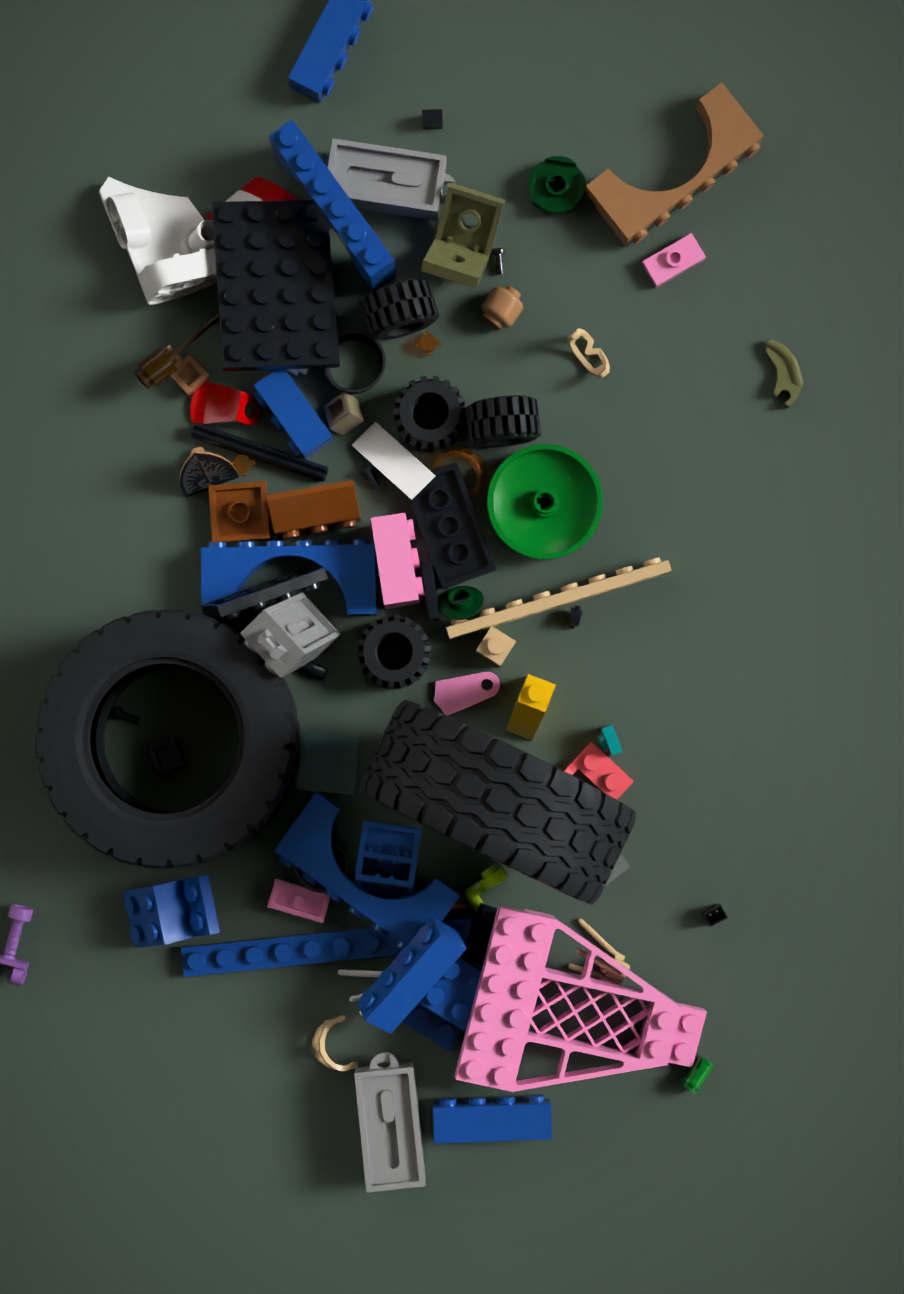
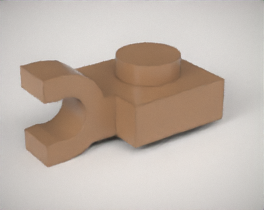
[163,345,210,396]

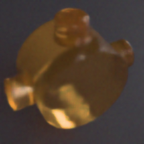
[416,331,441,356]
[231,453,255,476]

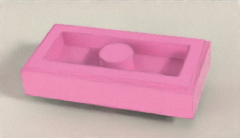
[642,233,706,288]
[267,878,331,923]

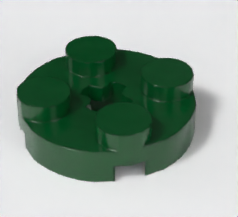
[528,156,586,215]

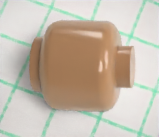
[481,285,523,330]

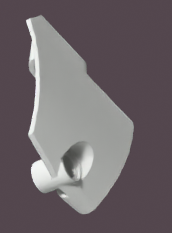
[99,177,217,305]

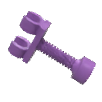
[0,904,34,986]

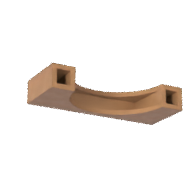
[584,82,764,247]

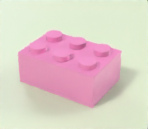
[371,512,424,609]

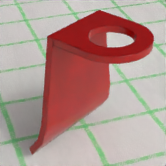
[190,381,261,425]

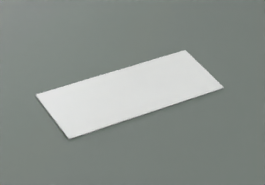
[352,422,436,500]

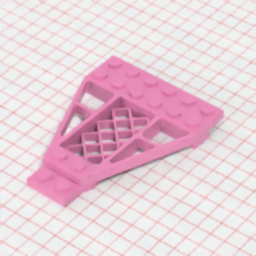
[454,905,707,1092]

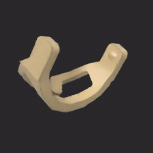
[567,328,610,379]
[312,1015,359,1072]

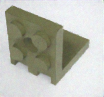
[421,183,506,288]

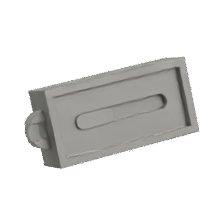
[328,138,456,221]
[240,592,341,678]
[354,1052,426,1193]

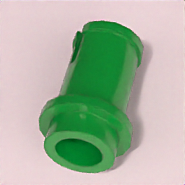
[681,1055,715,1095]

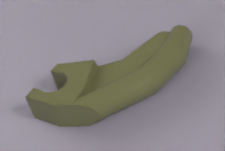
[765,339,804,408]

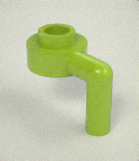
[465,864,509,913]

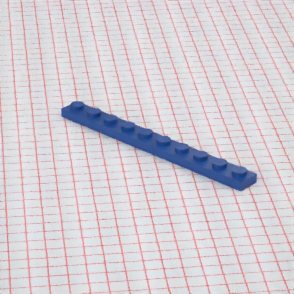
[181,917,471,977]

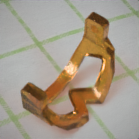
[431,448,486,499]

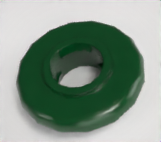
[438,586,484,620]

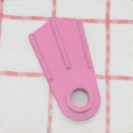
[434,672,500,716]

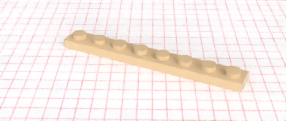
[446,557,672,640]

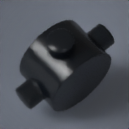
[567,605,583,629]

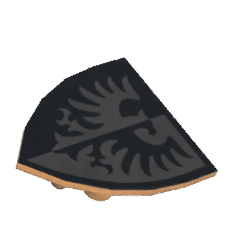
[179,447,239,497]

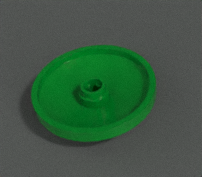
[487,444,603,560]

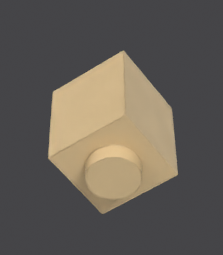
[476,626,516,667]

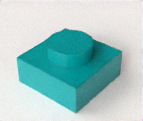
[597,725,623,756]

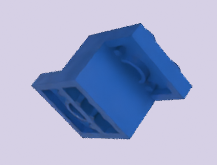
[355,820,422,897]
[123,874,220,948]
[402,957,481,1052]

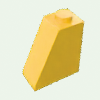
[505,674,556,741]

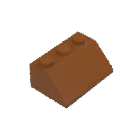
[266,480,362,540]

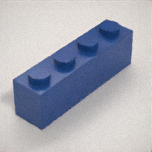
[288,0,374,103]
[357,917,467,1034]
[433,1094,552,1144]

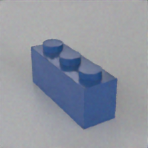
[254,369,334,459]

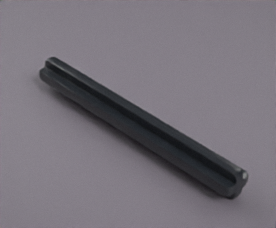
[191,423,329,482]

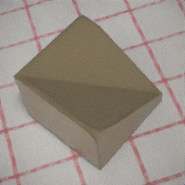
[324,391,364,435]

